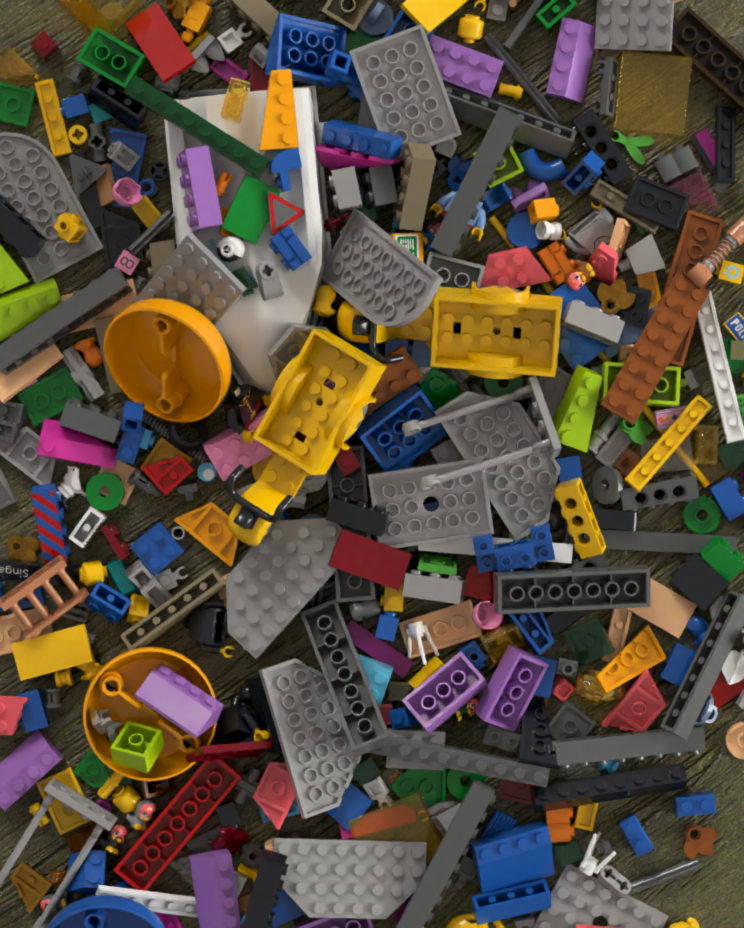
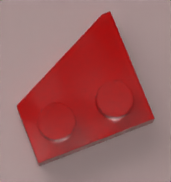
[141,456,195,496]

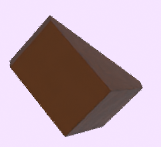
[141,777,176,799]
[65,822,108,853]

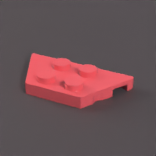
[480,246,551,288]
[601,669,666,732]
[0,696,28,735]
[253,762,296,830]

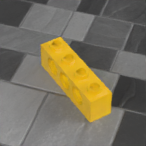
[554,477,606,559]

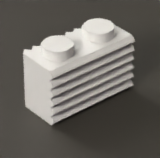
[68,506,107,548]

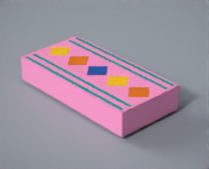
[653,405,688,430]

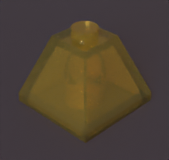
[0,46,42,82]
[479,623,527,663]

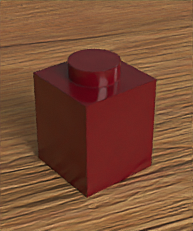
[29,30,59,61]

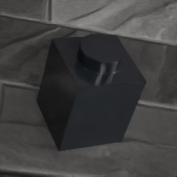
[215,799,242,829]

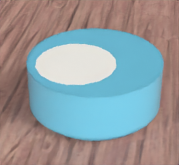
[197,462,217,481]

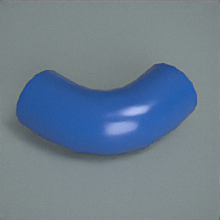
[517,148,567,182]

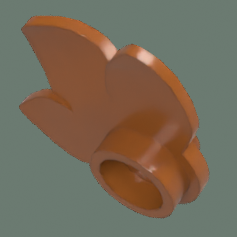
[684,824,719,860]

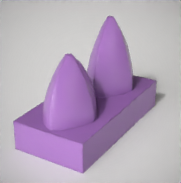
[510,179,550,214]

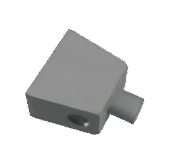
[617,234,666,276]

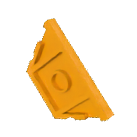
[174,502,239,567]

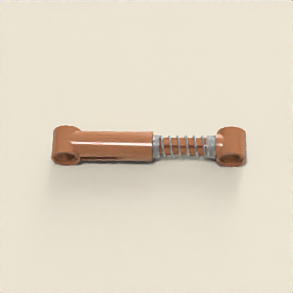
[685,215,744,289]

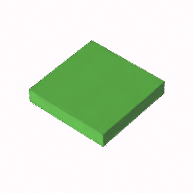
[418,553,457,576]

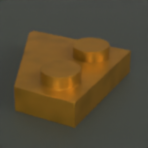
[10,860,53,913]

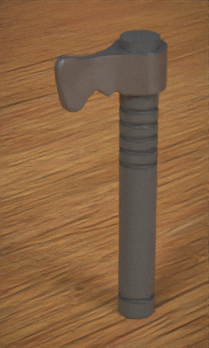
[178,88,239,100]

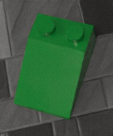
[76,26,148,90]

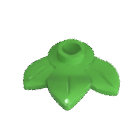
[618,411,654,445]

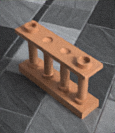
[0,554,90,640]

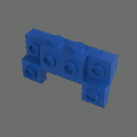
[472,522,555,573]

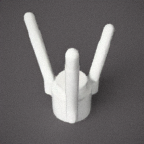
[406,621,439,665]
[579,832,616,876]

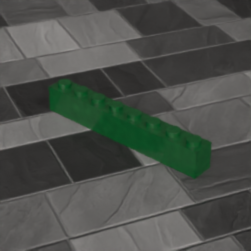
[124,75,270,179]

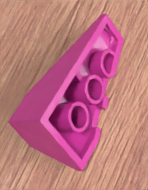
[315,143,402,171]
[37,419,117,469]

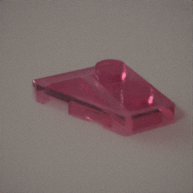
[668,170,717,205]

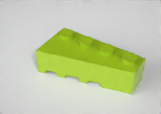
[0,242,32,296]
[0,277,62,342]
[552,364,602,453]

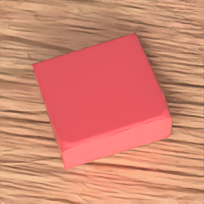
[551,674,575,702]

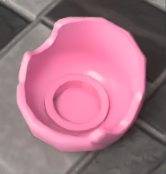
[113,177,143,207]
[472,601,503,630]

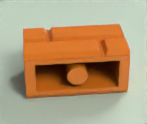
[536,241,577,286]

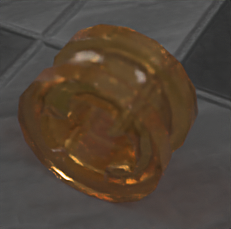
[48,870,66,882]

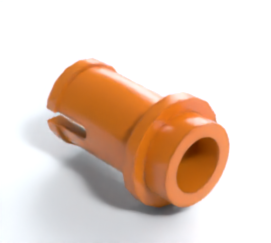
[215,170,233,197]

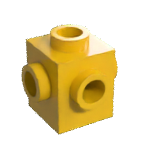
[53,212,89,243]

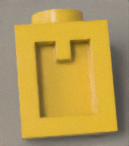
[126,594,150,625]

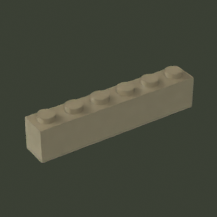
[120,568,226,650]

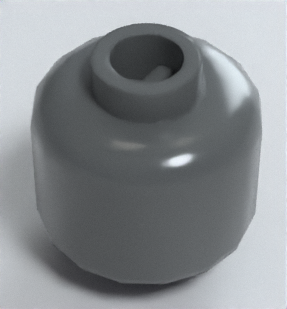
[154,73,181,96]

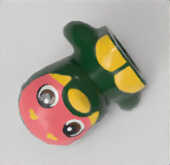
[452,696,480,722]

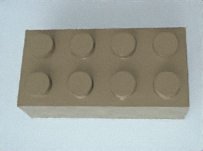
[223,0,279,44]
[392,142,436,231]

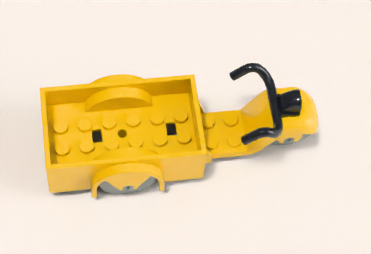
[337,282,563,379]
[225,328,387,546]

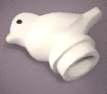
[58,466,86,499]

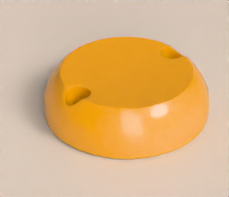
[103,298,231,423]
[83,647,217,781]

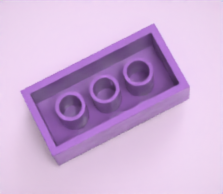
[429,34,504,99]
[176,145,223,232]

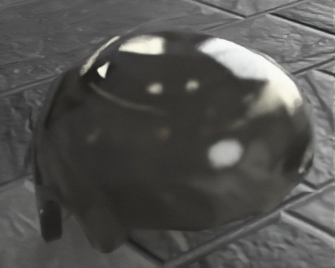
[545,503,566,533]

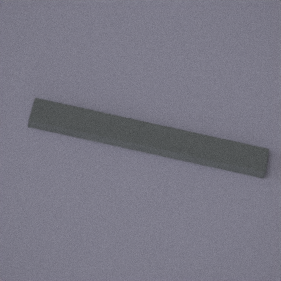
[583,529,737,554]

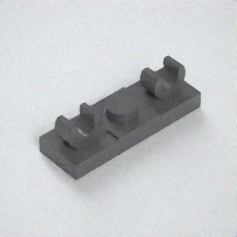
[593,57,620,118]

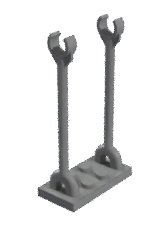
[402,376,562,491]
[0,778,119,928]

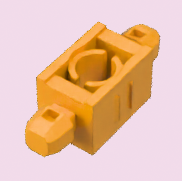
[181,0,213,44]

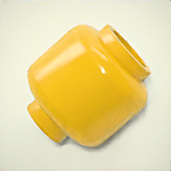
[457,14,484,43]
[78,560,108,587]
[112,785,141,814]

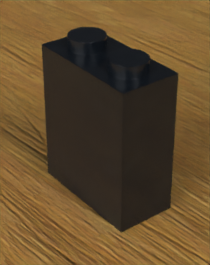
[669,552,730,613]

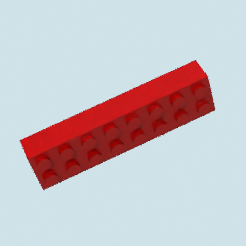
[113,759,243,891]

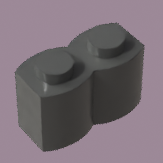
[653,144,699,184]

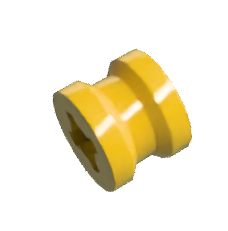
[68,125,89,146]
[54,667,73,688]

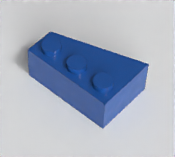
[504,612,554,655]

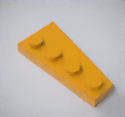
[258,69,298,151]
[594,625,667,694]

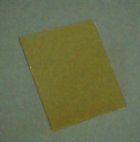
[615,51,692,138]
[347,791,441,862]

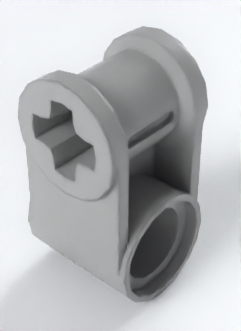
[255,262,284,301]

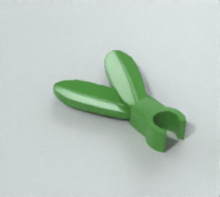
[611,130,654,165]

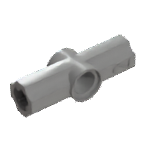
[62,346,106,403]

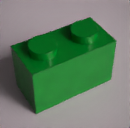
[534,0,577,33]
[700,535,744,582]

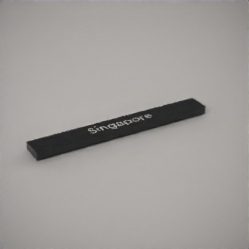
[0,559,78,586]

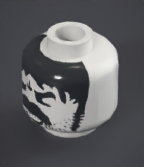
[217,236,245,262]

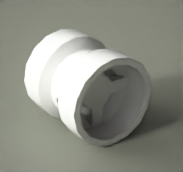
[535,220,562,241]

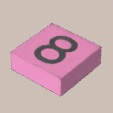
[114,249,141,276]

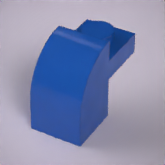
[324,49,360,87]
[269,147,302,193]

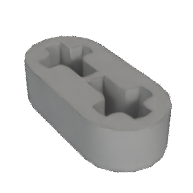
[597,865,631,897]

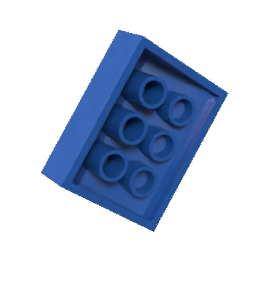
[265,13,347,88]
[549,283,623,371]
[355,384,447,472]
[469,820,555,894]

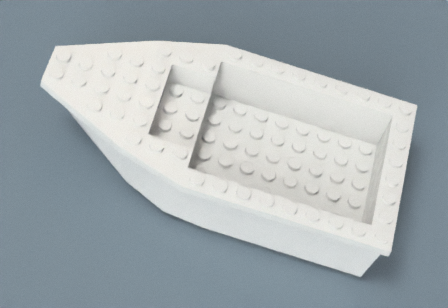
[164,85,332,395]

